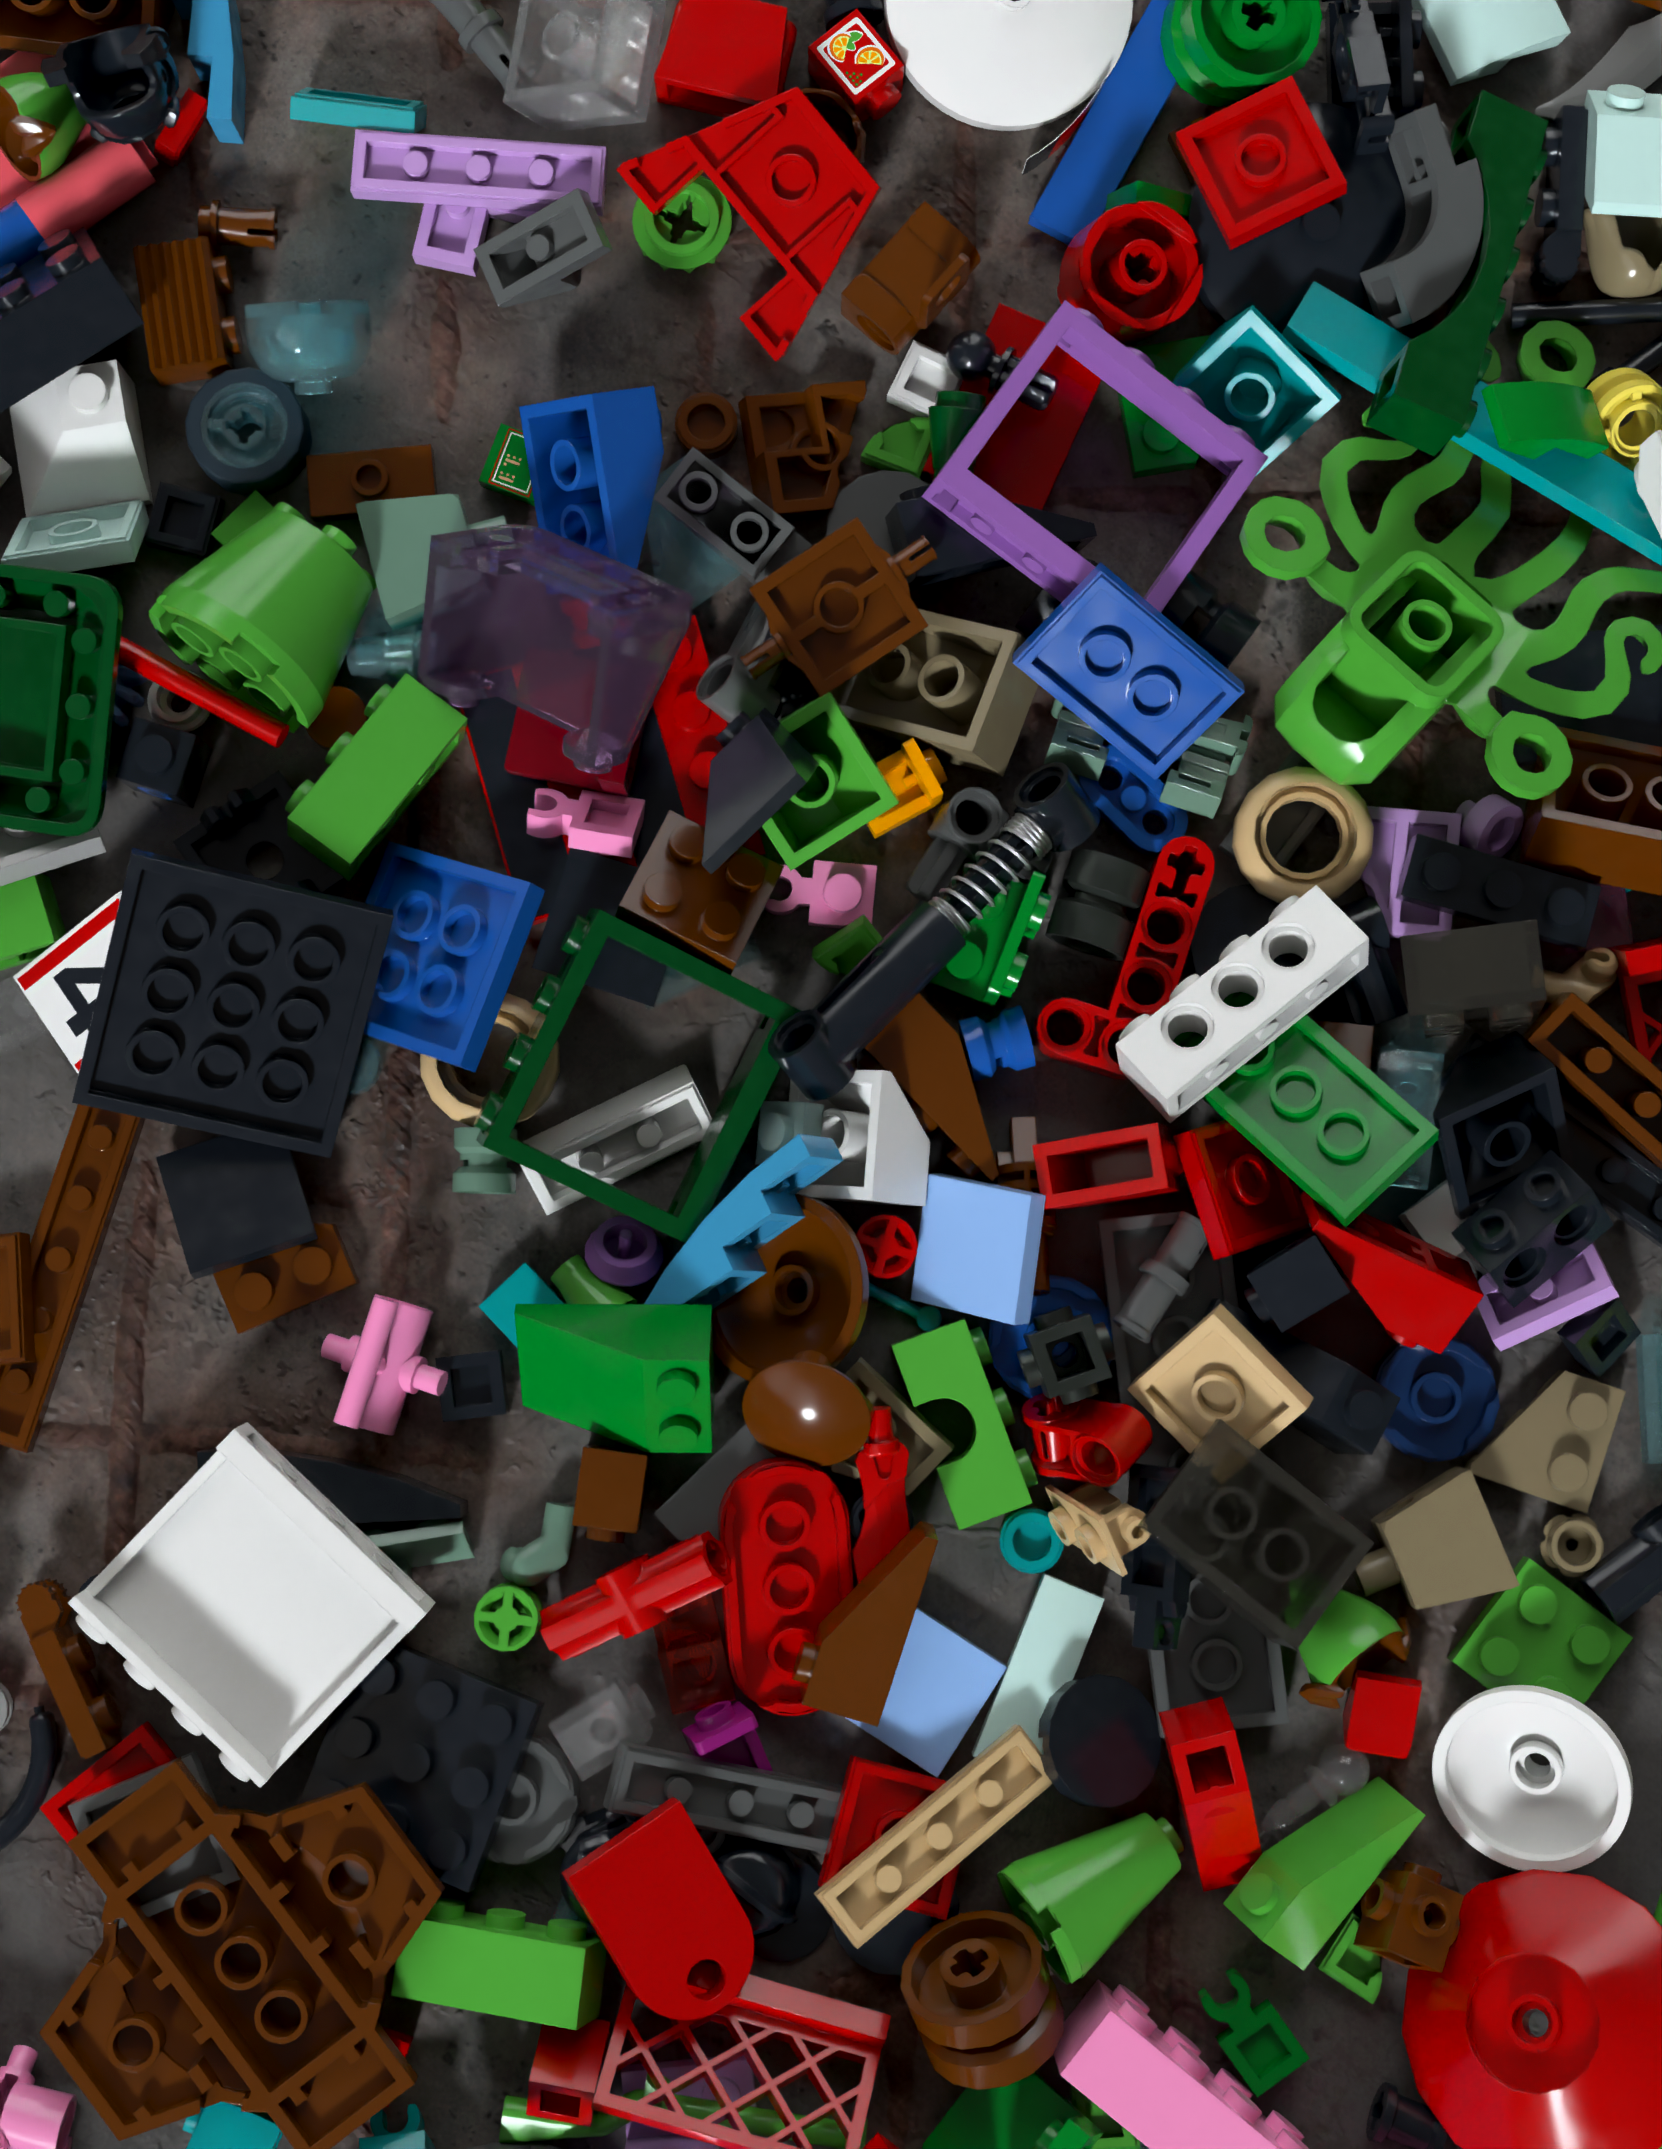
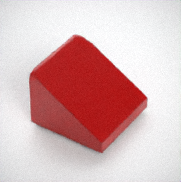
[1343,1670,1422,1759]

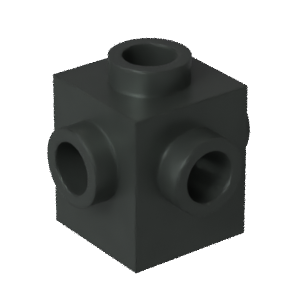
[1017,1306,1116,1405]

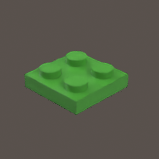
[1447,1556,1633,1704]

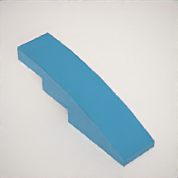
[172,0,246,144]
[644,1133,844,1310]

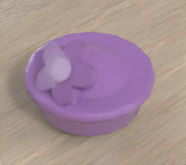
[585,1216,663,1287]

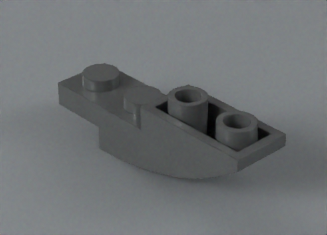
[653,447,813,585]

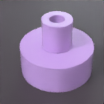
[1456,794,1524,857]

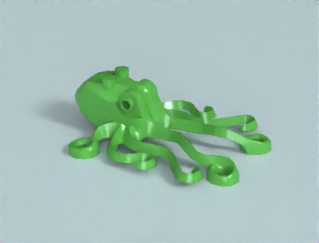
[1239,320,1662,800]

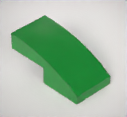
[1481,381,1610,460]

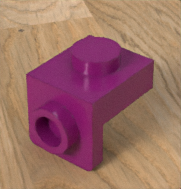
[681,1701,773,1771]

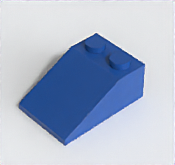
[519,386,664,597]

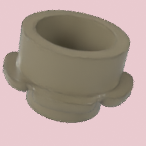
[1540,1513,1604,1577]

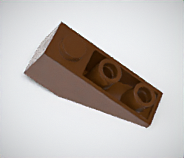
[858,993,999,1183]

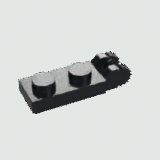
[1530,105,1588,297]

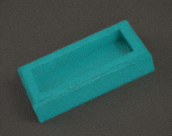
[290,87,427,133]

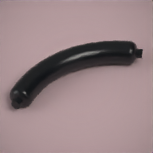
[0,1705,58,1851]

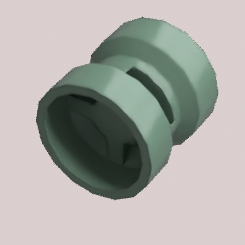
[452,1127,518,1194]

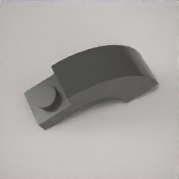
[1360,103,1484,329]

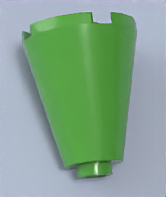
[996,1813,1184,1985]

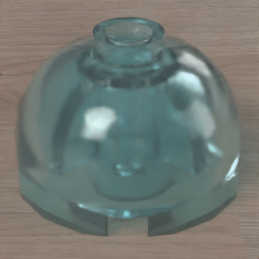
[243,300,372,395]

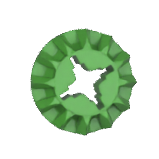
[632,175,732,274]

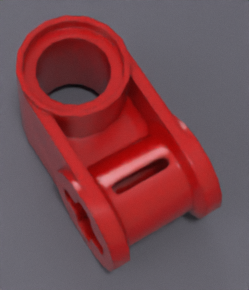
[1022,1393,1153,1487]

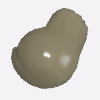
[1583,207,1662,298]

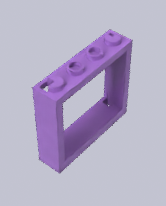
[921,300,1268,613]

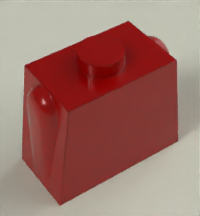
[654,0,797,118]
[1032,1122,1184,1209]

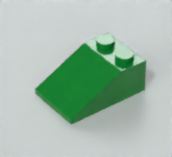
[514,1304,715,1453]

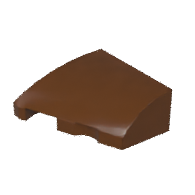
[738,380,867,522]

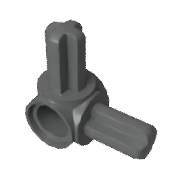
[906,787,1052,902]

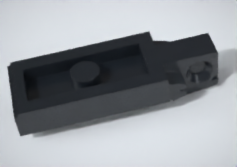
[1120,1463,1198,1650]

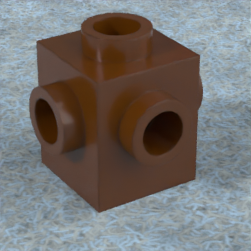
[1353,1862,1464,1973]

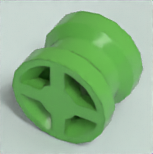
[474,1581,543,1652]

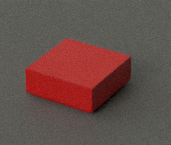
[154,88,208,167]

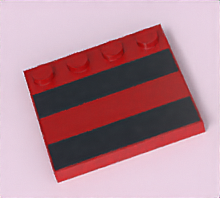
[453,615,766,926]

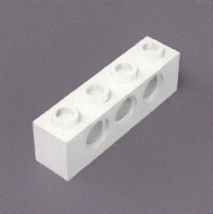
[1115,885,1369,1123]

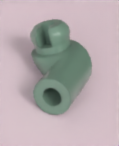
[500,1502,575,1587]

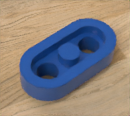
[1077,745,1188,856]

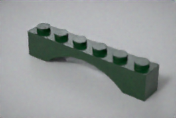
[1366,90,1549,456]

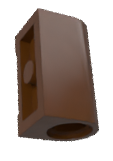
[841,201,981,355]

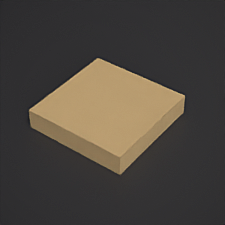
[1127,1303,1314,1483]

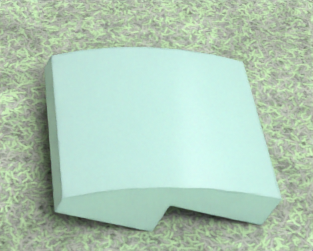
[1411,0,1571,86]

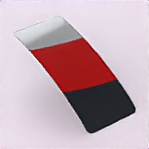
[1022,75,1107,175]

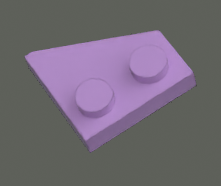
[1361,806,1462,943]
[1477,1242,1620,1352]

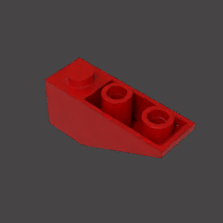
[1158,1697,1262,1892]

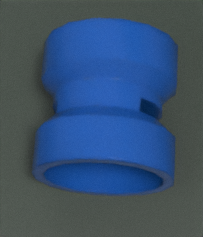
[958,1005,1036,1082]

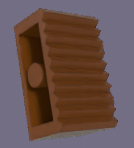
[133,236,243,386]

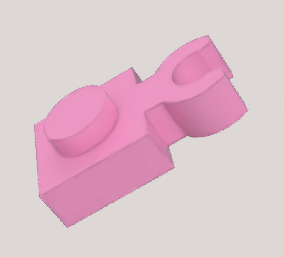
[527,788,645,858]
[765,860,877,929]

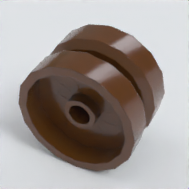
[900,1910,1064,2090]

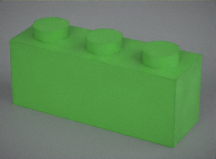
[285,673,468,881]
[391,1897,607,2030]

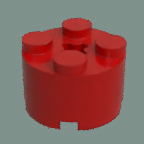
[1057,201,1203,345]

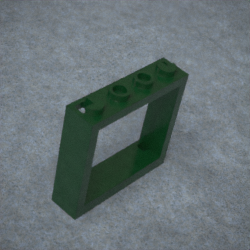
[473,908,801,1243]

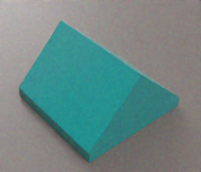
[1171,305,1341,477]

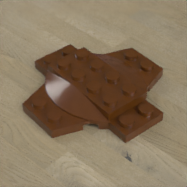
[39,1756,445,2149]

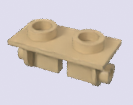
[1045,1483,1150,1577]

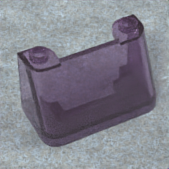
[417,524,694,774]

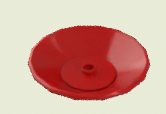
[1402,1869,1662,2149]

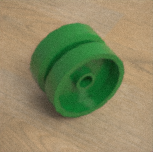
[1160,0,1322,107]

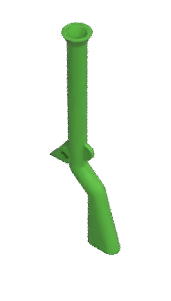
[499,2073,868,2149]

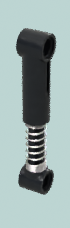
[768,762,1101,1101]

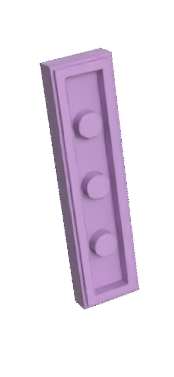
[350,129,608,216]

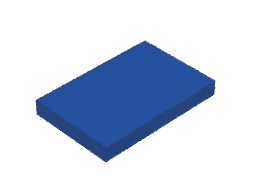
[1012,562,1245,780]

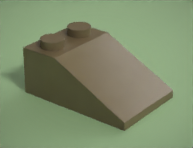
[818,609,1039,777]

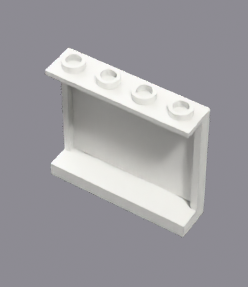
[68,1422,436,1788]

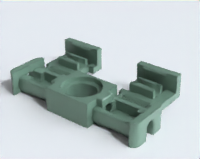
[1044,698,1253,819]

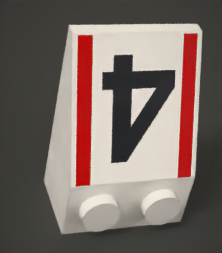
[13,890,122,1073]

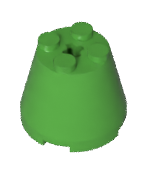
[148,502,377,733]

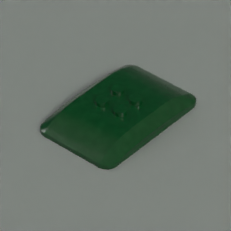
[0,563,123,837]

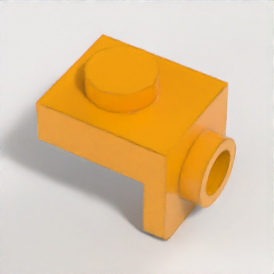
[867,738,947,839]

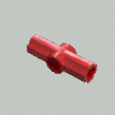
[539,1530,733,1661]

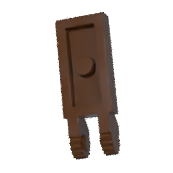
[16,1578,122,1760]

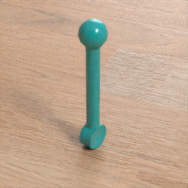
[869,1282,942,1331]

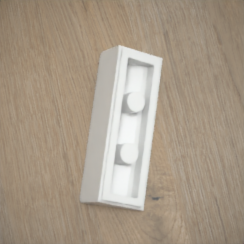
[520,1064,712,1215]

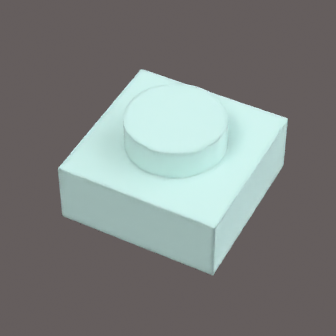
[755,1101,824,1165]

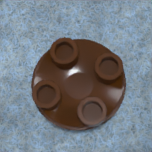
[742,1350,874,1466]

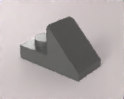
[473,188,613,308]

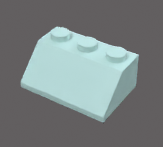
[1584,84,1662,218]

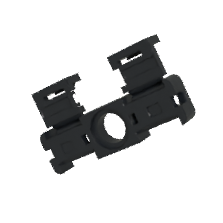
[1321,0,1395,156]

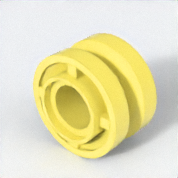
[1586,368,1662,470]

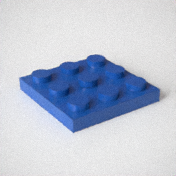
[363,841,546,1073]

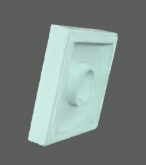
[1,499,149,572]

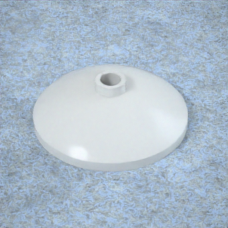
[1432,1685,1633,1872]

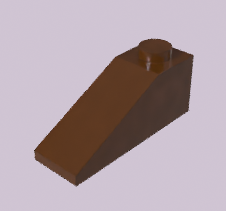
[792,1521,938,1727]

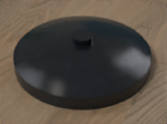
[1185,102,1406,362]

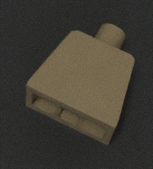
[1349,1466,1520,1609]

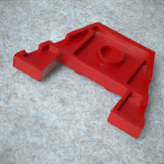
[616,86,882,362]

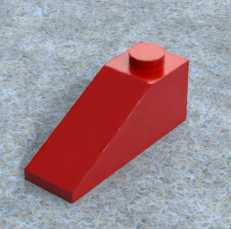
[1300,1191,1484,1355]

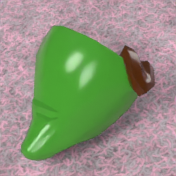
[0,72,88,182]
[1287,1567,1412,1709]

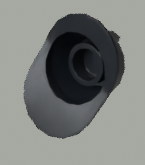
[712,1834,832,1962]

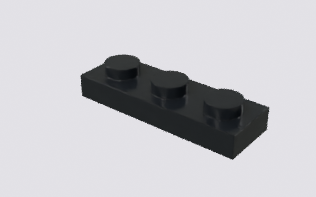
[1395,834,1602,951]

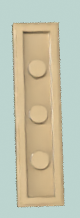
[814,1724,1053,1949]

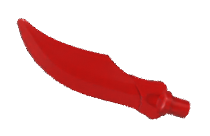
[852,1406,910,1584]

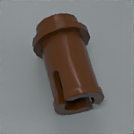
[198,200,278,251]

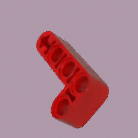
[1033,836,1215,1080]

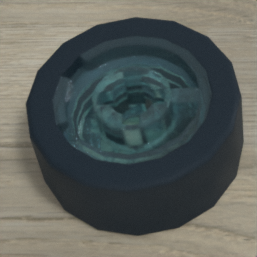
[185,367,312,497]

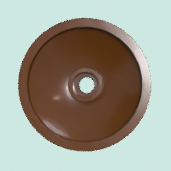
[712,1193,869,1381]

